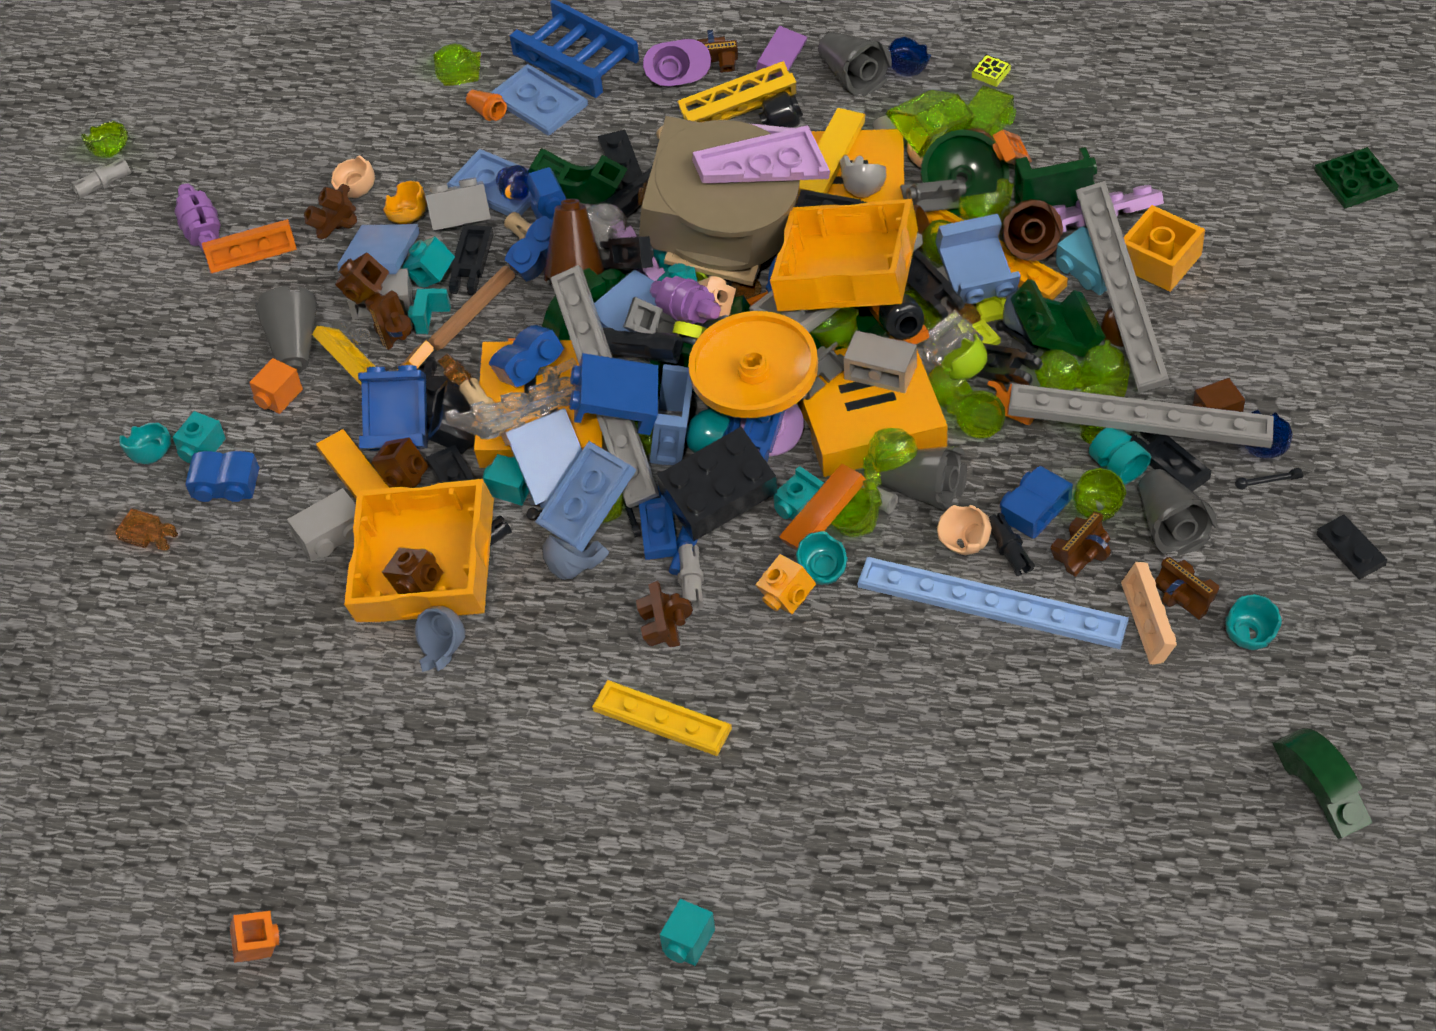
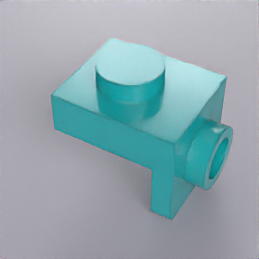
[408,288,451,334]

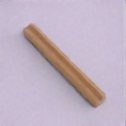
[428,266,515,351]

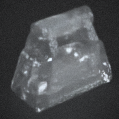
[922,310,984,375]

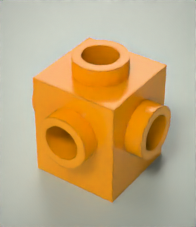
[755,554,816,615]

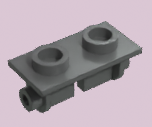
[900,179,966,212]
[801,342,844,401]

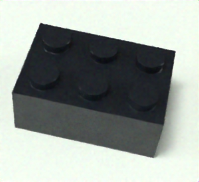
[657,426,777,542]

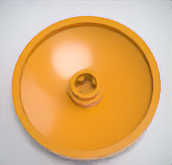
[688,311,818,418]

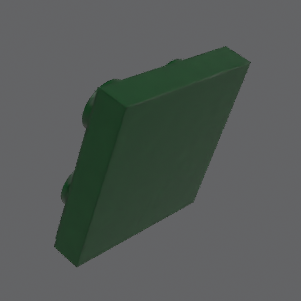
[1314,147,1399,209]

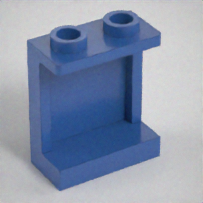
[569,353,658,435]
[358,365,428,451]

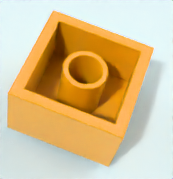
[1124,205,1205,292]

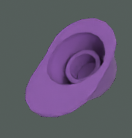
[643,39,711,87]

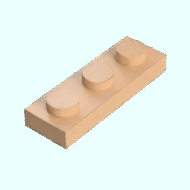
[1121,562,1177,664]

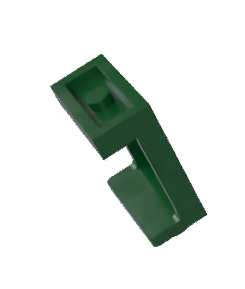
[1014,147,1097,208]
[1010,279,1106,357]

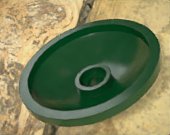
[920,130,1009,218]

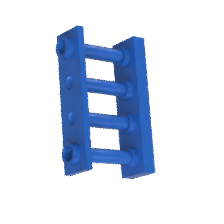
[510,0,639,98]

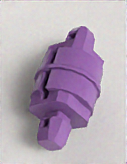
[174,183,221,252]
[650,276,721,324]

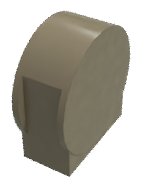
[639,116,800,271]

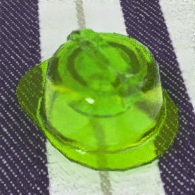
[433,43,481,86]
[810,307,859,349]
[1076,340,1130,397]

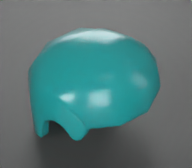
[686,409,730,453]
[119,423,171,465]
[796,531,848,585]
[1225,594,1282,651]

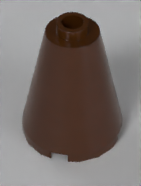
[544,199,604,285]
[1000,199,1063,261]

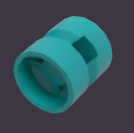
[1088,428,1151,486]

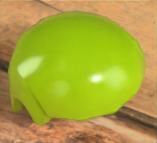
[941,334,987,380]

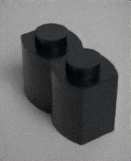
[428,380,476,454]

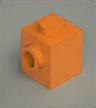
[249,358,303,414]
[230,911,279,963]

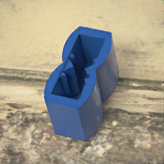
[527,167,566,222]
[505,216,553,282]
[489,325,564,387]
[185,451,259,502]
[1000,466,1073,539]

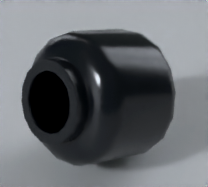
[759,91,803,128]
[878,294,924,340]

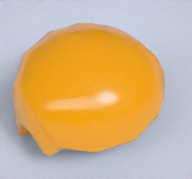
[383,181,427,224]

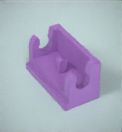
[756,26,807,81]

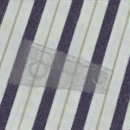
[445,376,575,439]

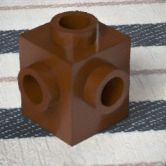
[335,252,389,305]
[371,437,429,488]
[382,548,444,594]

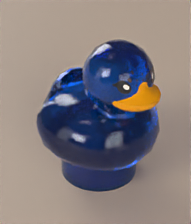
[496,165,530,201]

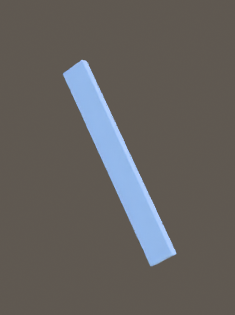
[858,557,1129,649]

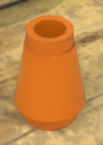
[466,90,507,121]

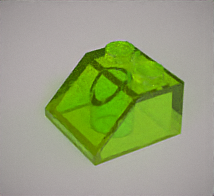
[886,90,976,158]

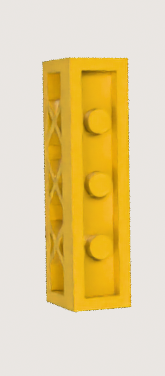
[678,61,796,122]

